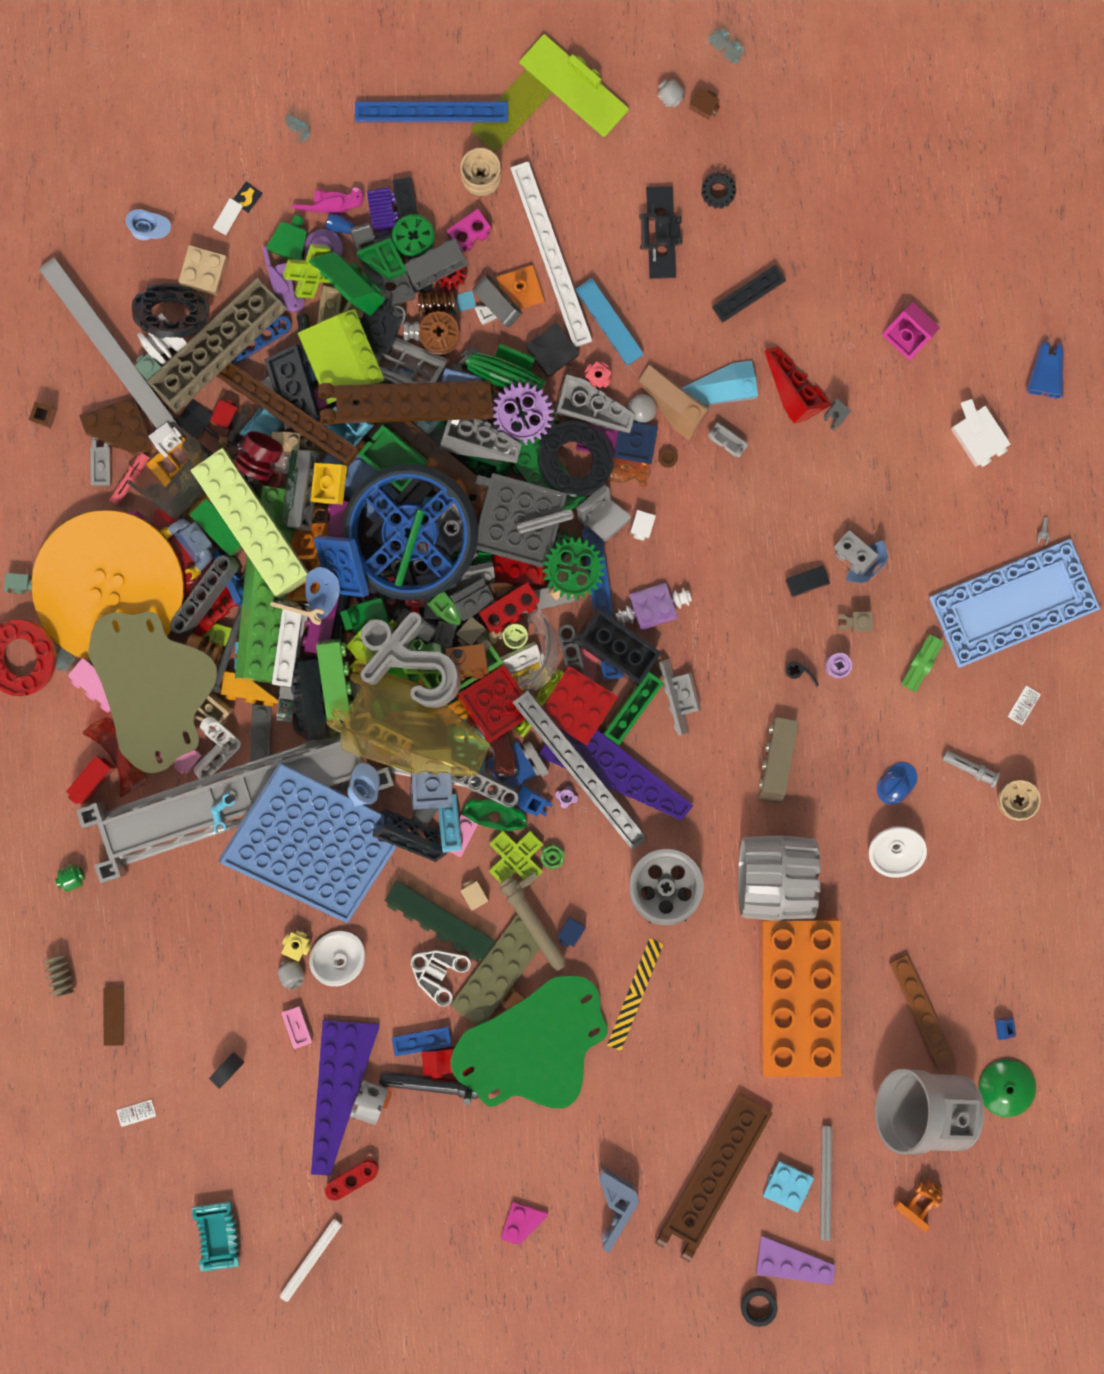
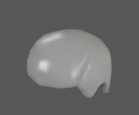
[626,394,657,424]

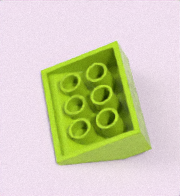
[298,309,384,405]

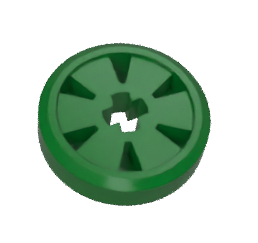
[392,214,435,258]

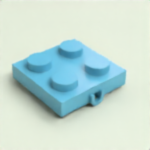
[763,1161,814,1212]

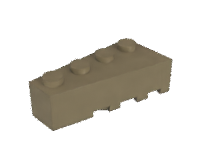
[758,717,798,804]

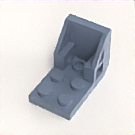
[409,746,452,809]
[598,1166,639,1253]

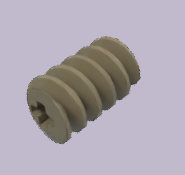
[43,954,75,996]

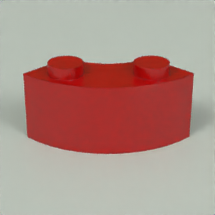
[421,1047,474,1078]

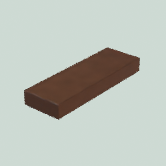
[103,987,124,1046]

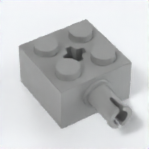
[425,504,479,559]

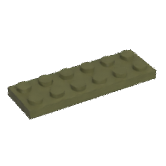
[450,914,540,1026]

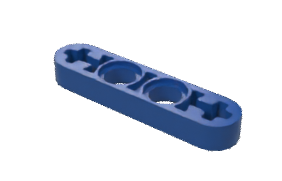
[231,316,292,364]

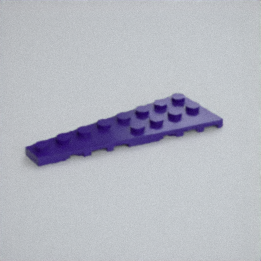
[538,729,693,821]
[311,1020,380,1176]

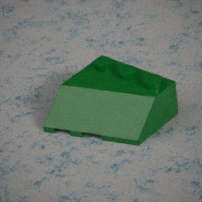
[308,252,385,316]

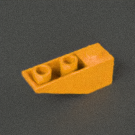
[221,672,279,707]

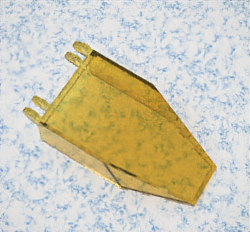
[327,664,490,777]

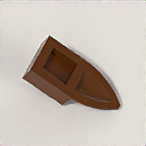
[485,581,514,601]

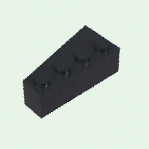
[291,656,331,741]

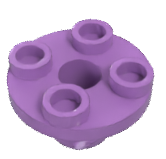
[304,229,343,257]

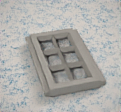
[374,337,449,384]

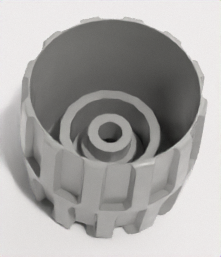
[738,836,821,921]

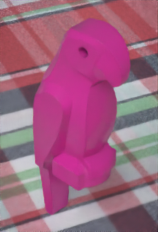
[292,188,364,214]

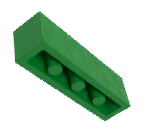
[601,672,664,745]

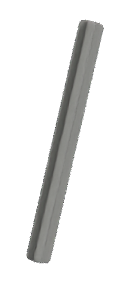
[820,1125,833,1241]

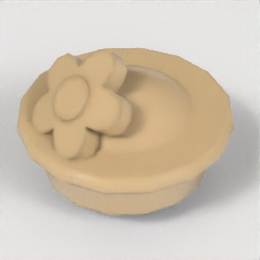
[485,620,503,644]

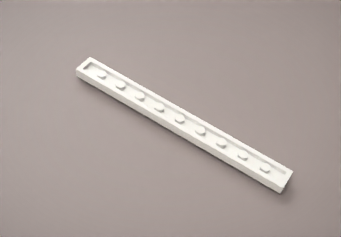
[510,162,592,348]

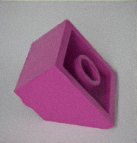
[882,302,940,361]

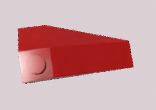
[764,347,831,424]

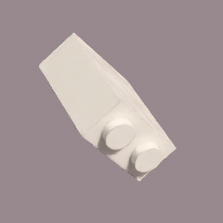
[951,406,1010,467]

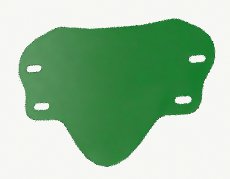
[451,976,608,1109]

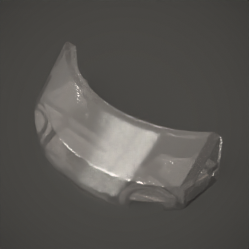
[518,609,560,691]

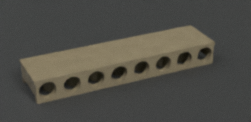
[147,278,288,413]

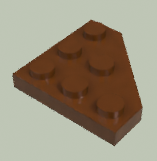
[79,397,153,456]

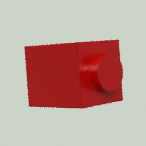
[210,399,239,431]

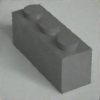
[404,239,469,290]

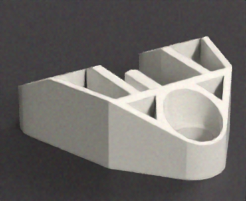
[411,949,471,1007]

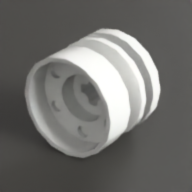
[137,313,187,365]

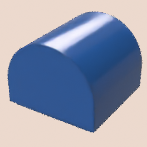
[995,1017,1016,1040]

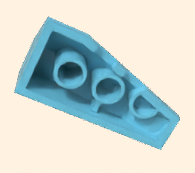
[682,361,758,405]

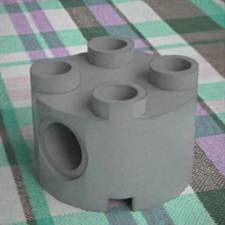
[350,1080,389,1125]

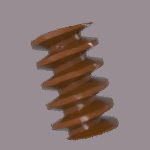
[418,290,457,315]

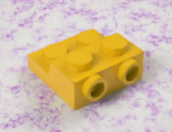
[310,463,347,505]

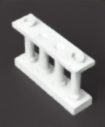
[272,609,306,687]

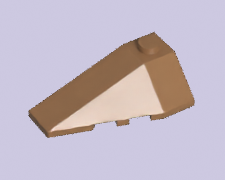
[638,365,711,440]

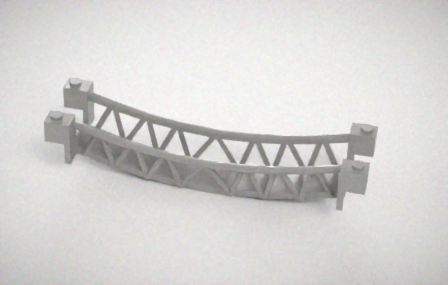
[76,712,395,884]

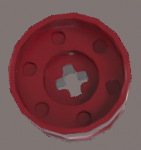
[233,431,284,481]

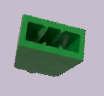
[266,215,308,260]

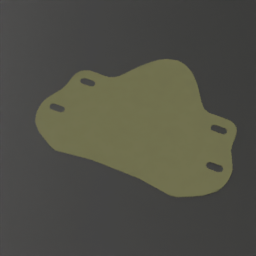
[88,612,217,773]

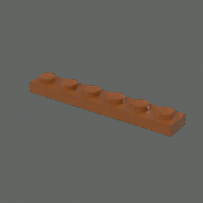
[889,955,956,1068]

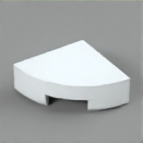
[474,306,498,326]

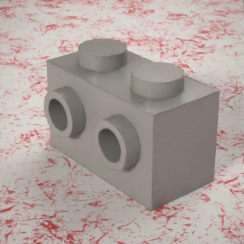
[834,530,878,575]

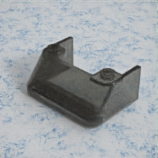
[128,423,214,520]

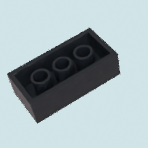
[573,609,661,685]

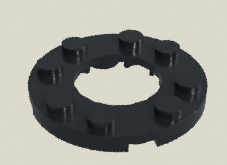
[132,283,209,338]
[537,421,614,497]

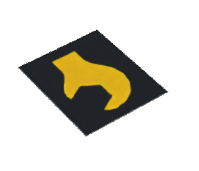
[233,181,263,213]

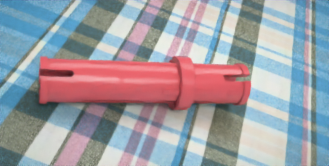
[109,453,150,506]

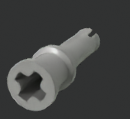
[942,750,1001,788]

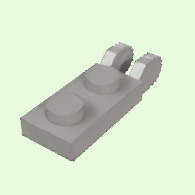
[90,437,111,486]

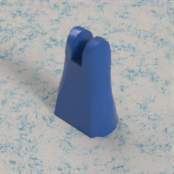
[1026,341,1064,399]

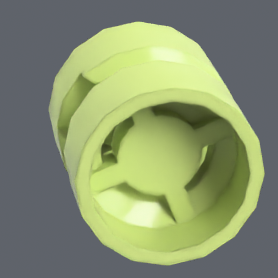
[503,624,528,649]

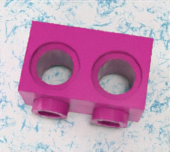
[446,209,491,252]

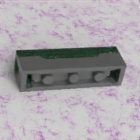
[281,450,321,531]

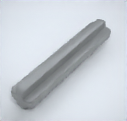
[517,509,573,534]

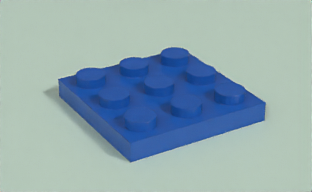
[313,535,369,597]

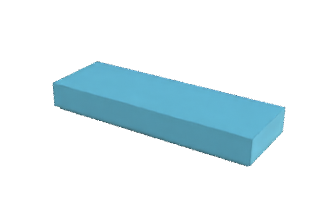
[438,794,462,853]

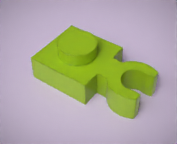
[202,624,232,646]

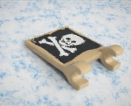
[270,596,324,625]

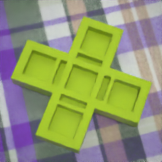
[283,244,331,299]
[489,831,543,883]

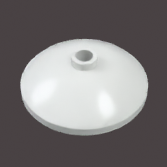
[869,826,927,877]
[309,931,366,986]

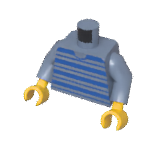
[160,519,212,580]

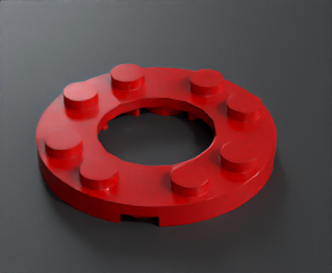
[0,619,57,696]

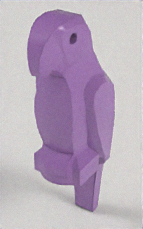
[263,247,305,313]

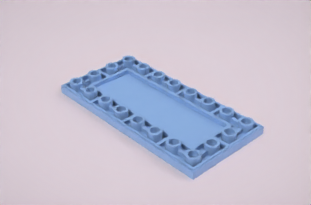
[929,539,1100,668]

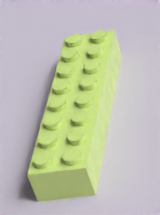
[191,448,309,599]

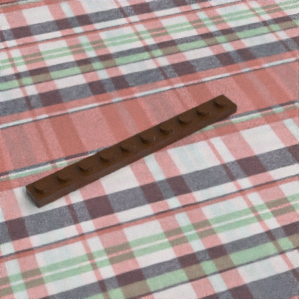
[216,362,360,467]

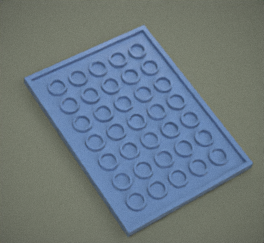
[218,762,408,923]

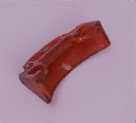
[82,717,147,798]

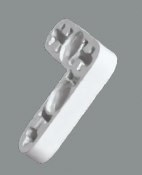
[194,717,241,779]

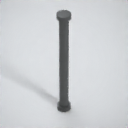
[211,605,242,693]

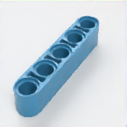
[575,278,643,366]

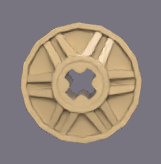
[460,148,501,196]
[997,780,1041,821]

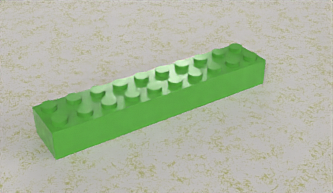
[235,486,295,683]

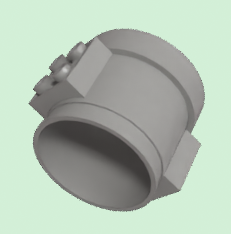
[875,1069,985,1155]

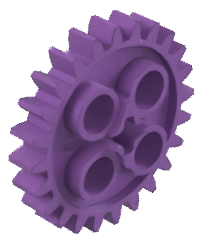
[493,381,555,445]

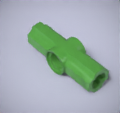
[901,634,944,692]

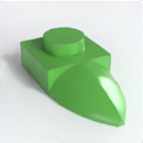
[426,592,461,625]

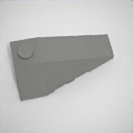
[555,375,635,433]
[439,419,522,463]

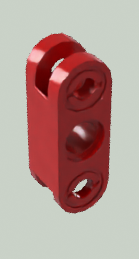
[325,1159,379,1201]

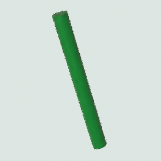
[394,509,425,587]

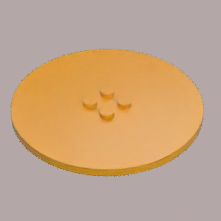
[32,510,184,662]

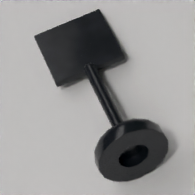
[176,400,243,447]

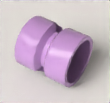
[825,653,852,678]

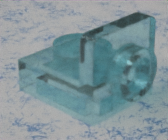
[284,114,311,145]

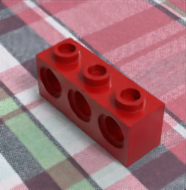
[478,582,540,634]

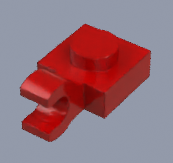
[405,599,425,614]

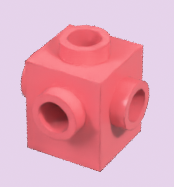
[584,361,612,391]

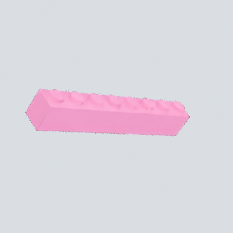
[68,658,204,774]

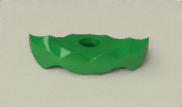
[462,799,527,831]

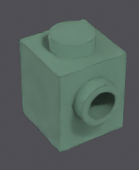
[134,353,162,381]

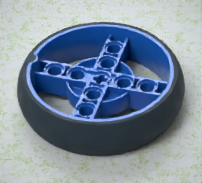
[343,464,478,600]

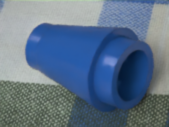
[325,213,355,235]

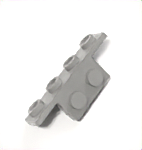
[659,659,701,736]

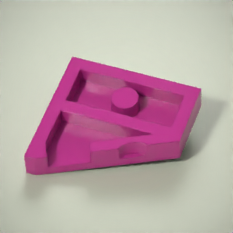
[501,1201,548,1245]

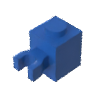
[516,785,553,817]

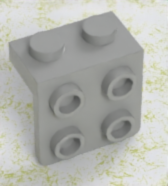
[577,485,631,541]

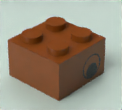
[445,644,488,681]

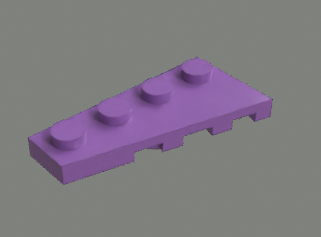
[756,1235,835,1285]

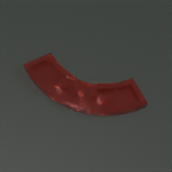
[465,712,515,776]

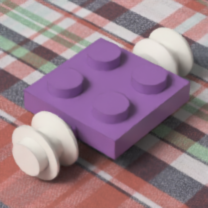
[615,583,692,630]

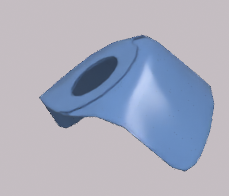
[846,540,889,583]
[305,567,340,619]

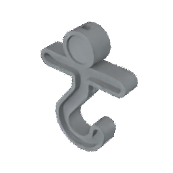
[361,612,461,708]

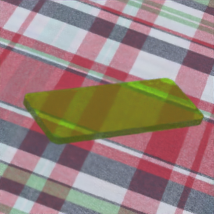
[472,70,551,152]

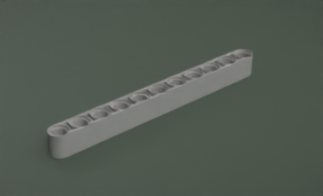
[39,257,178,429]

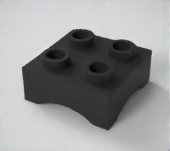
[526,323,579,378]

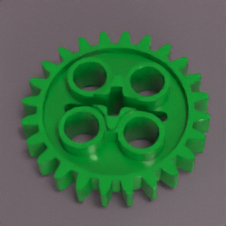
[542,537,605,600]

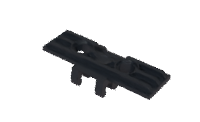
[639,186,683,279]

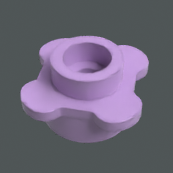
[555,786,578,808]

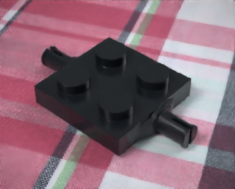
[360,298,403,355]

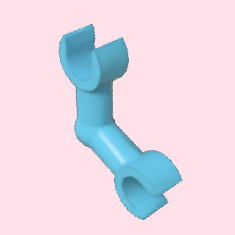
[210,793,235,833]

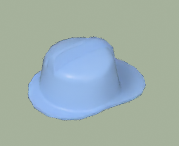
[125,209,171,241]
[347,763,380,806]

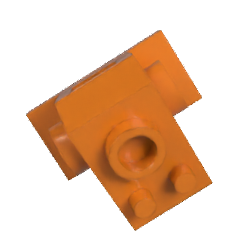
[894,1180,943,1233]

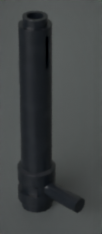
[379,1071,479,1105]

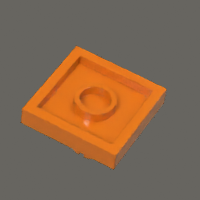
[496,265,544,310]

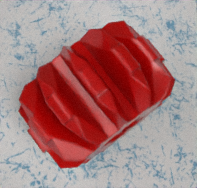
[436,267,467,291]

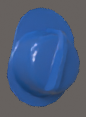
[877,762,918,805]

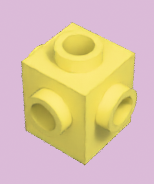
[281,930,311,961]

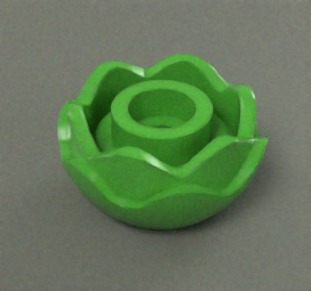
[541,845,565,869]

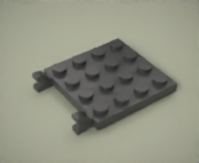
[460,473,567,569]

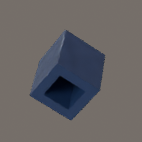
[557,916,586,948]

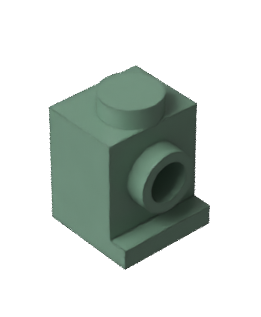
[3,573,32,594]

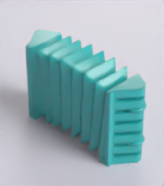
[192,1201,240,1272]

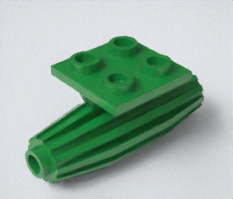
[465,343,546,397]

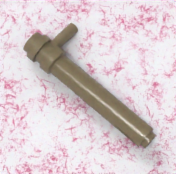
[498,873,566,971]

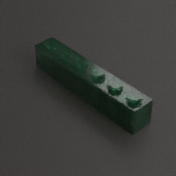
[384,880,495,962]

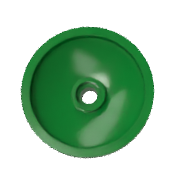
[978,1059,1036,1117]

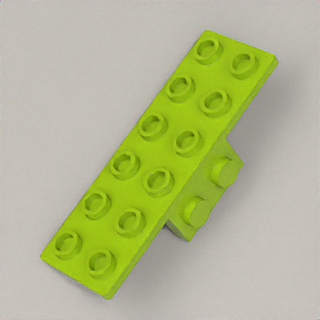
[519,34,629,138]

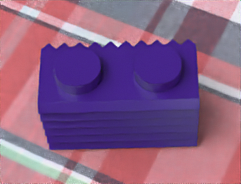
[367,187,399,232]

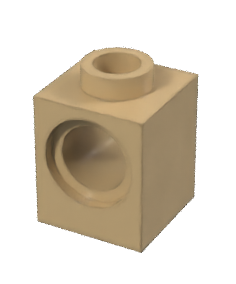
[461,880,489,910]

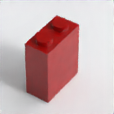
[66,756,116,804]

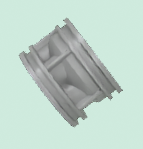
[630,849,704,925]

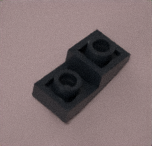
[785,566,830,597]

